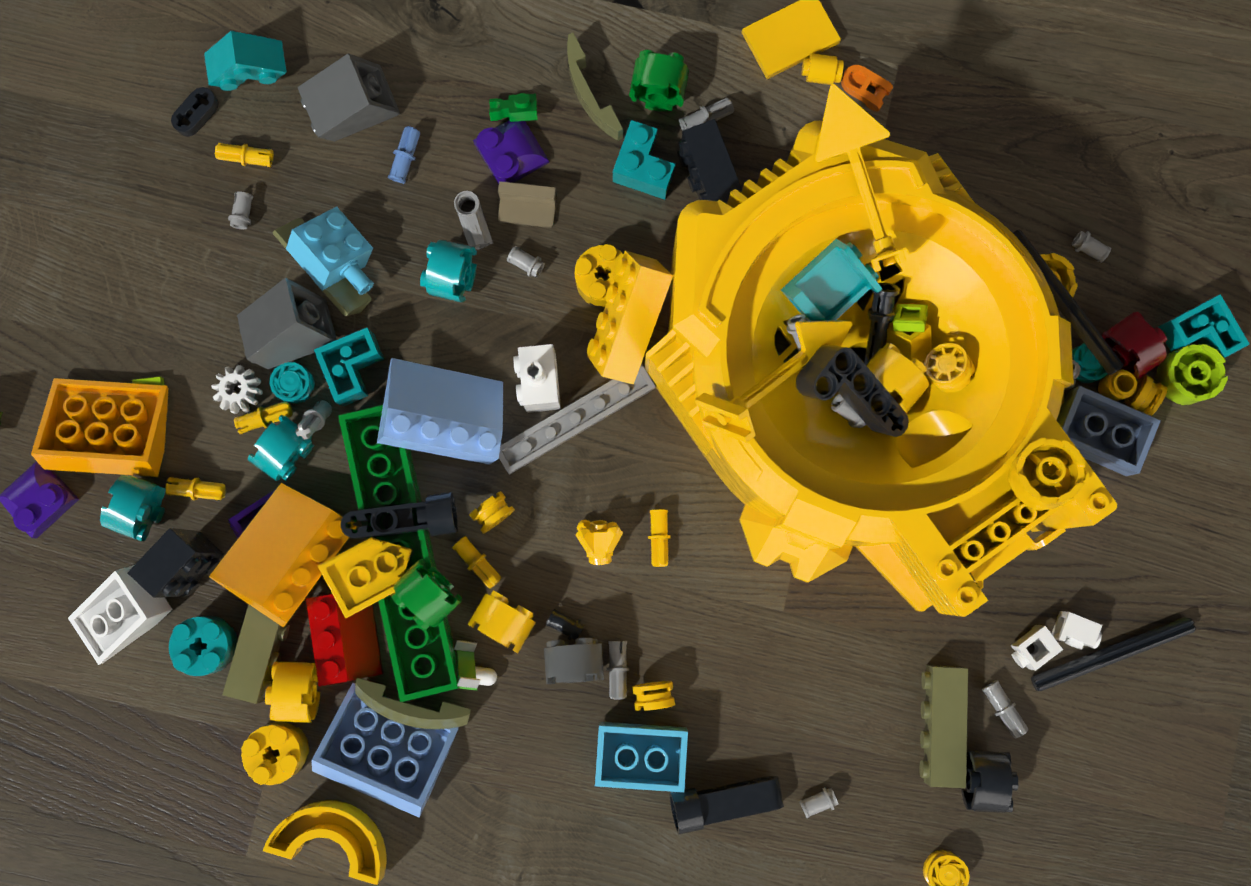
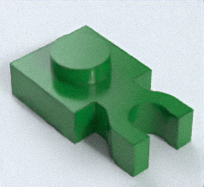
[489,93,538,122]

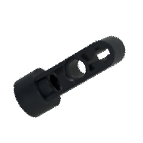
[341,492,458,539]
[669,776,784,835]

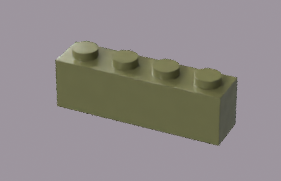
[222,605,290,704]
[919,665,968,788]

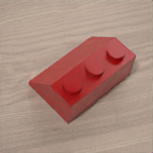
[306,594,383,686]

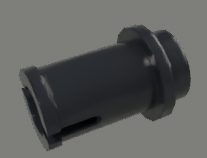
[546,609,585,641]

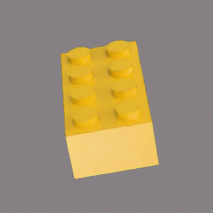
[587,250,673,384]

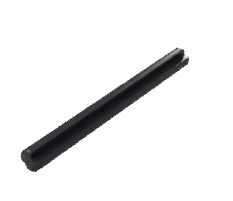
[1013,229,1123,375]
[1031,617,1196,691]

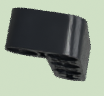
[796,344,909,437]

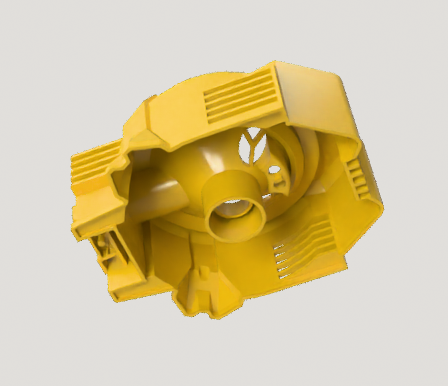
[645,121,1117,617]

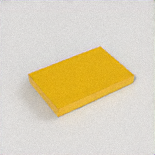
[741,0,841,79]

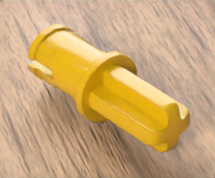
[215,143,274,168]
[234,401,293,434]
[166,477,226,500]
[648,510,671,567]
[452,536,501,588]

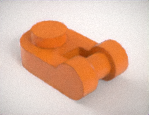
[841,65,893,112]

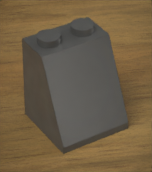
[297,53,400,142]
[237,278,337,369]

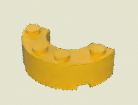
[263,800,387,885]

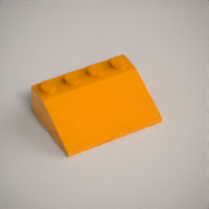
[31,378,169,477]
[209,483,356,627]

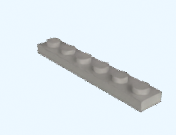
[499,363,656,475]

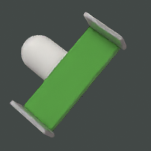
[454,640,497,690]

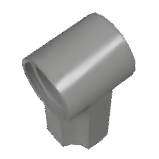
[454,191,493,250]

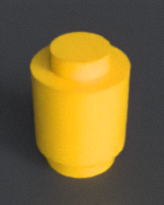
[801,53,844,85]
[1098,370,1137,402]

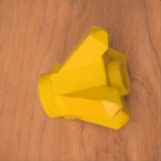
[576,520,623,565]

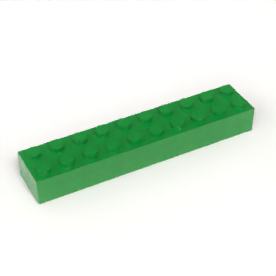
[338,405,459,702]

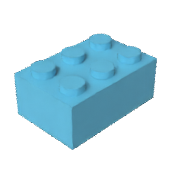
[595,722,688,792]

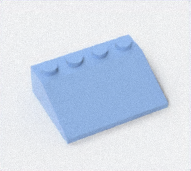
[377,358,503,465]
[312,683,459,818]

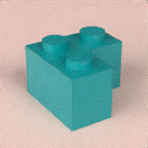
[204,31,287,91]
[613,120,675,200]
[1158,294,1250,358]
[314,327,384,407]

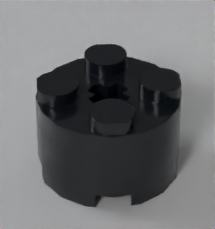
[961,750,1019,813]

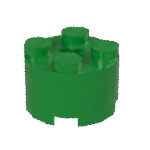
[629,50,689,112]
[391,559,462,630]

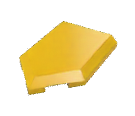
[318,537,412,618]

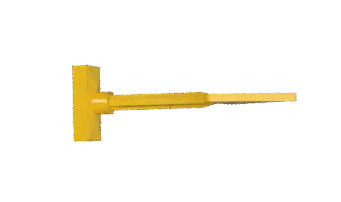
[815,84,907,272]
[695,320,852,443]

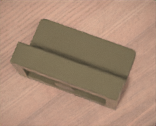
[498,181,557,228]

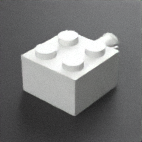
[513,344,561,413]

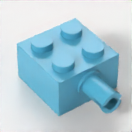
[286,207,374,295]

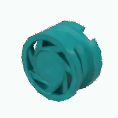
[1072,343,1108,384]
[270,362,315,404]

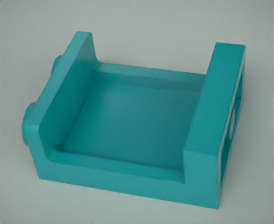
[781,239,882,321]

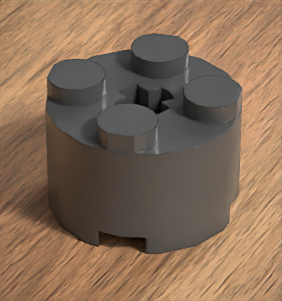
[544,638,604,684]

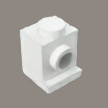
[1051,611,1102,650]
[1011,625,1063,671]

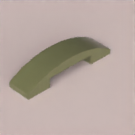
[567,33,623,141]
[355,678,471,729]

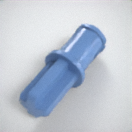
[388,126,420,184]

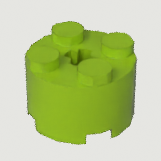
[1155,344,1228,405]

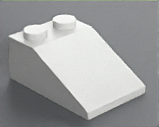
[68,565,172,665]

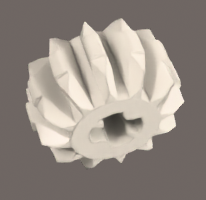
[211,365,263,414]

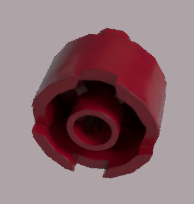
[1102,312,1167,380]

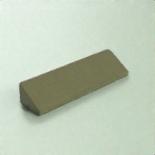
[273,218,371,316]

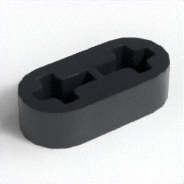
[171,87,219,137]

